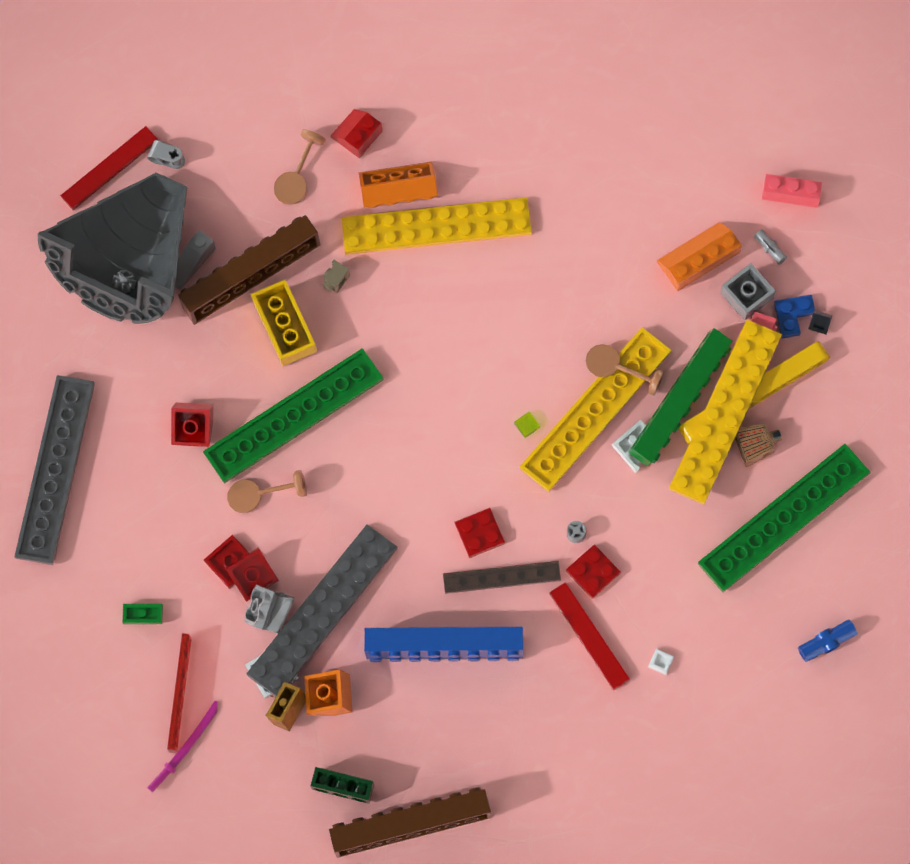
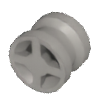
[567,521,586,543]

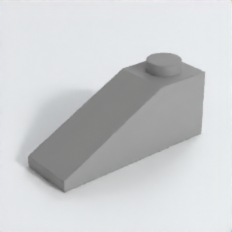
[175,230,216,291]

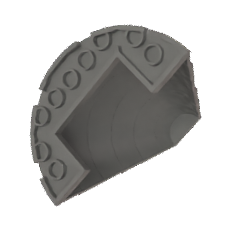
[38,172,187,324]

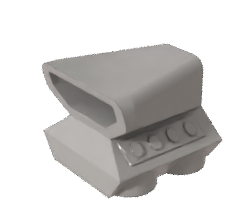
[244,585,294,633]

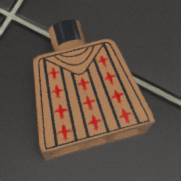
[735,424,782,467]

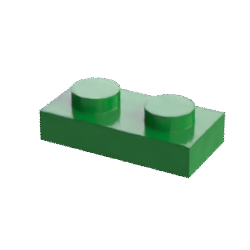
[122,604,163,624]

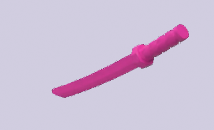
[147,701,217,793]

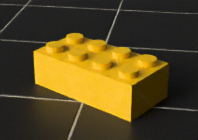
[251,280,317,367]

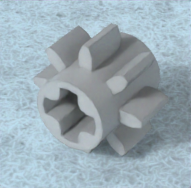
[112,270,136,294]

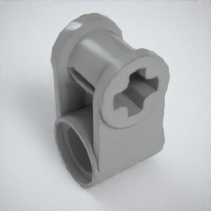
[147,140,185,169]

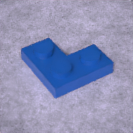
[774,295,815,339]

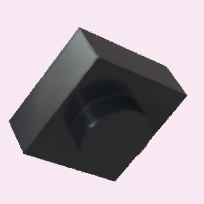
[808,310,833,335]

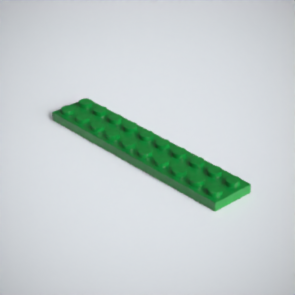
[203,348,384,484]
[698,444,870,593]

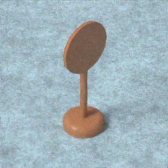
[274,129,326,205]
[585,344,664,396]
[227,470,307,513]

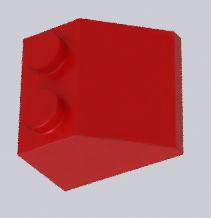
[331,109,383,158]
[171,402,213,447]

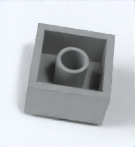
[720,263,776,321]

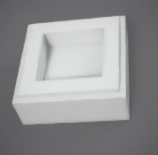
[648,648,674,675]

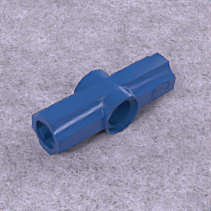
[798,620,858,662]

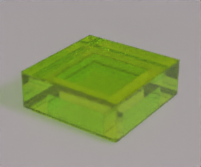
[514,411,540,438]

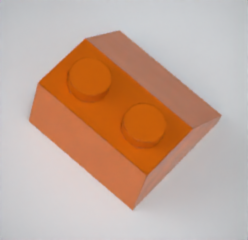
[304,669,352,716]

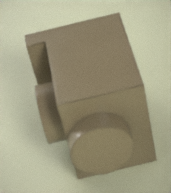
[322,260,350,293]

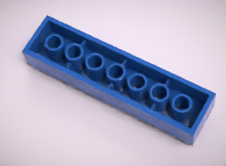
[364,627,523,662]

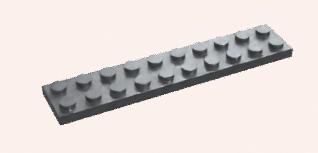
[14,375,95,565]
[246,524,398,697]

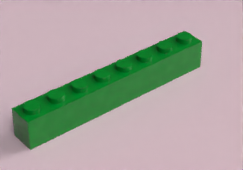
[628,328,732,466]

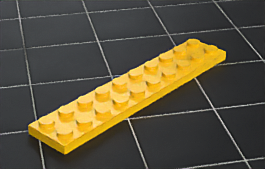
[341,197,532,255]
[669,320,782,505]
[519,327,671,492]

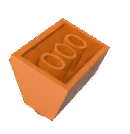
[358,161,438,208]
[657,222,742,291]

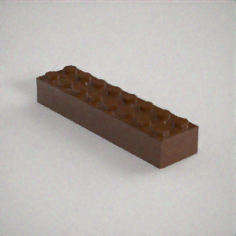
[178,215,320,325]
[329,787,491,858]

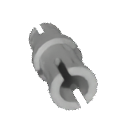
[754,229,787,264]

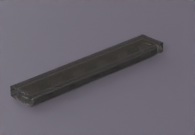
[443,561,561,594]

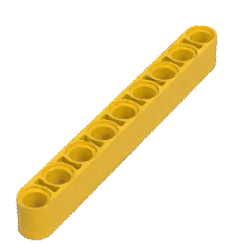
[678,341,830,445]

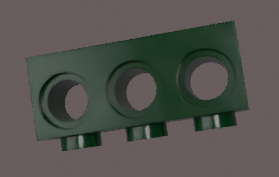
[310,767,374,804]

